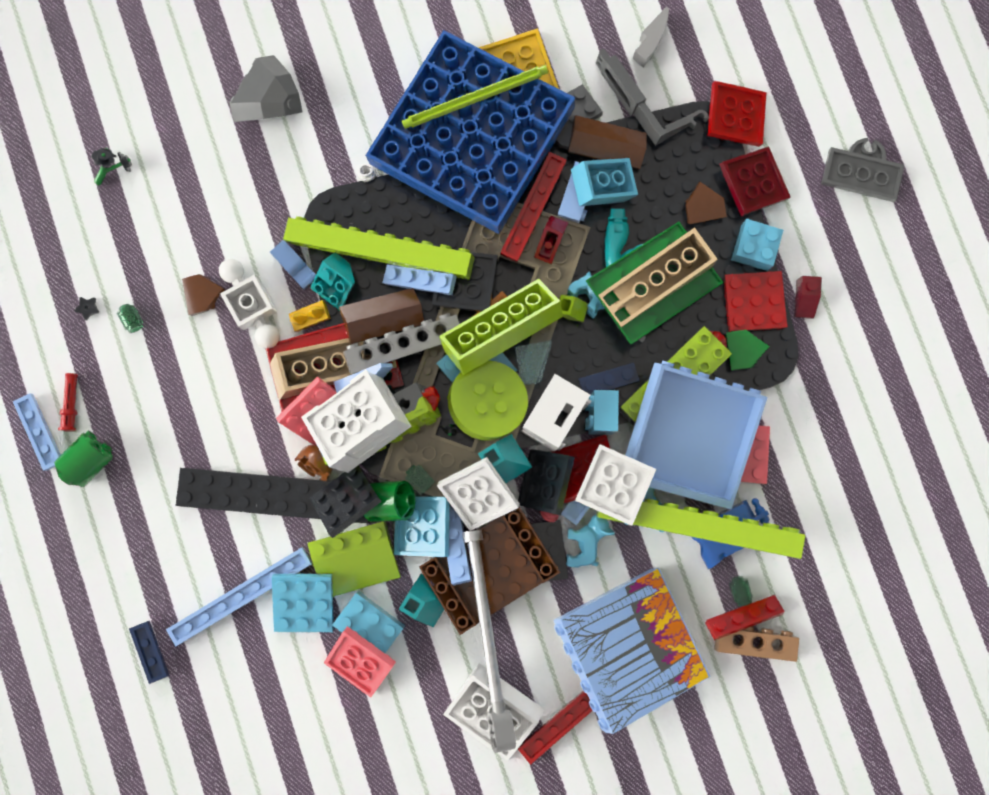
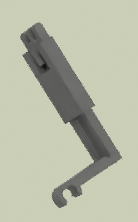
[596,49,709,146]

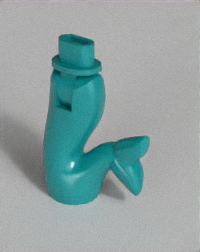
[605,209,644,267]

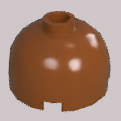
[294,445,334,481]

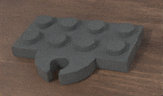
[554,84,603,150]
[821,138,904,202]

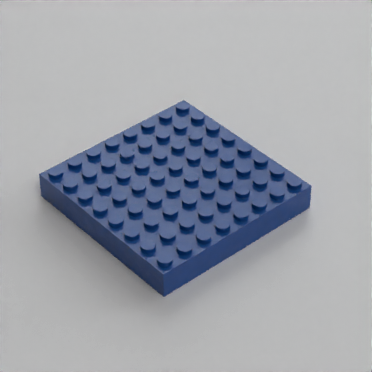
[365,30,575,234]

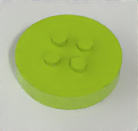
[448,360,528,440]

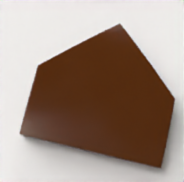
[685,182,727,224]
[182,274,225,316]

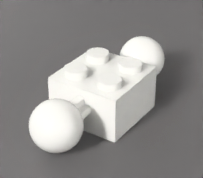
[219,259,280,348]

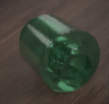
[116,304,143,333]
[729,576,753,606]

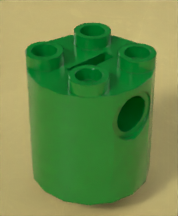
[54,430,113,487]
[364,480,416,522]

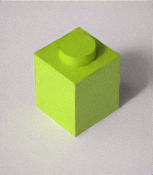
[559,295,588,322]

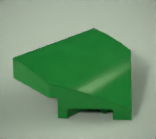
[726,330,770,371]

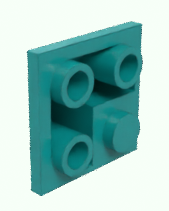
[310,252,355,311]
[478,434,532,484]
[399,574,444,628]

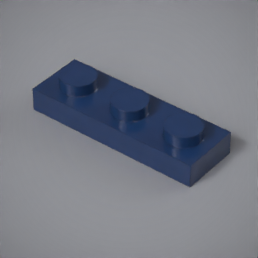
[578,363,640,394]
[129,620,170,684]

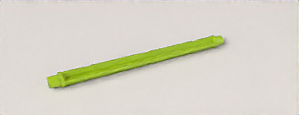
[402,65,548,129]

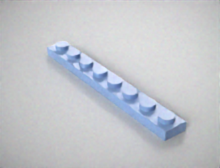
[166,547,313,647]

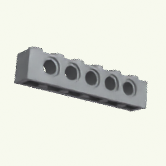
[343,313,459,375]

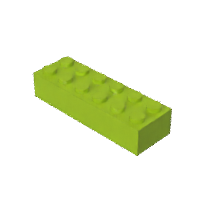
[439,279,563,375]

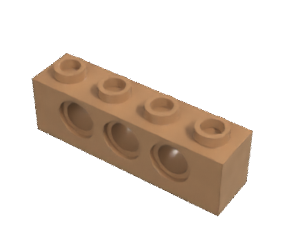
[714,627,799,662]

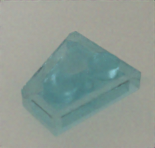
[515,340,552,385]

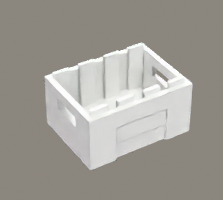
[301,369,411,473]
[521,374,591,452]

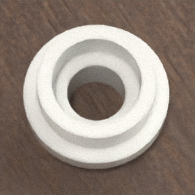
[358,163,376,182]

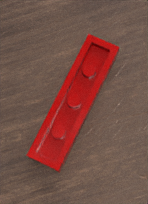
[705,595,785,640]

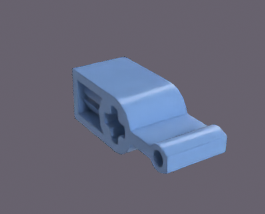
[270,240,316,290]

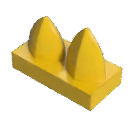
[289,300,331,332]

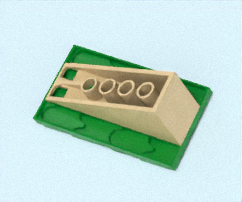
[585,222,723,344]

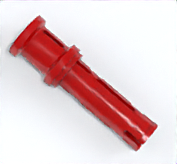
[58,373,78,432]

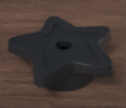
[74,297,99,321]

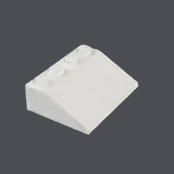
[443,663,544,761]

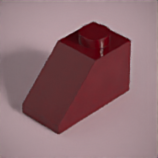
[534,216,568,264]
[794,276,822,319]

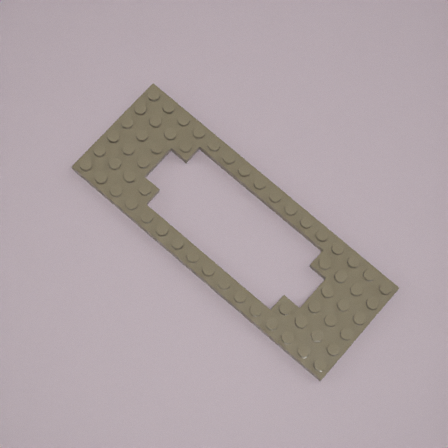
[379,203,590,497]

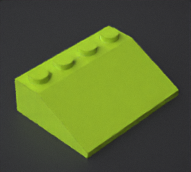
[307,521,401,597]

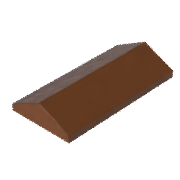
[568,115,647,170]
[339,288,424,345]

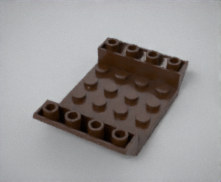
[419,506,560,635]

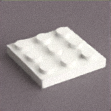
[575,445,656,526]
[437,457,520,531]

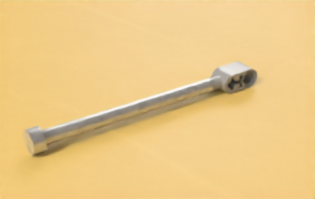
[462,530,516,753]

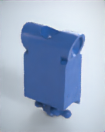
[692,498,770,569]

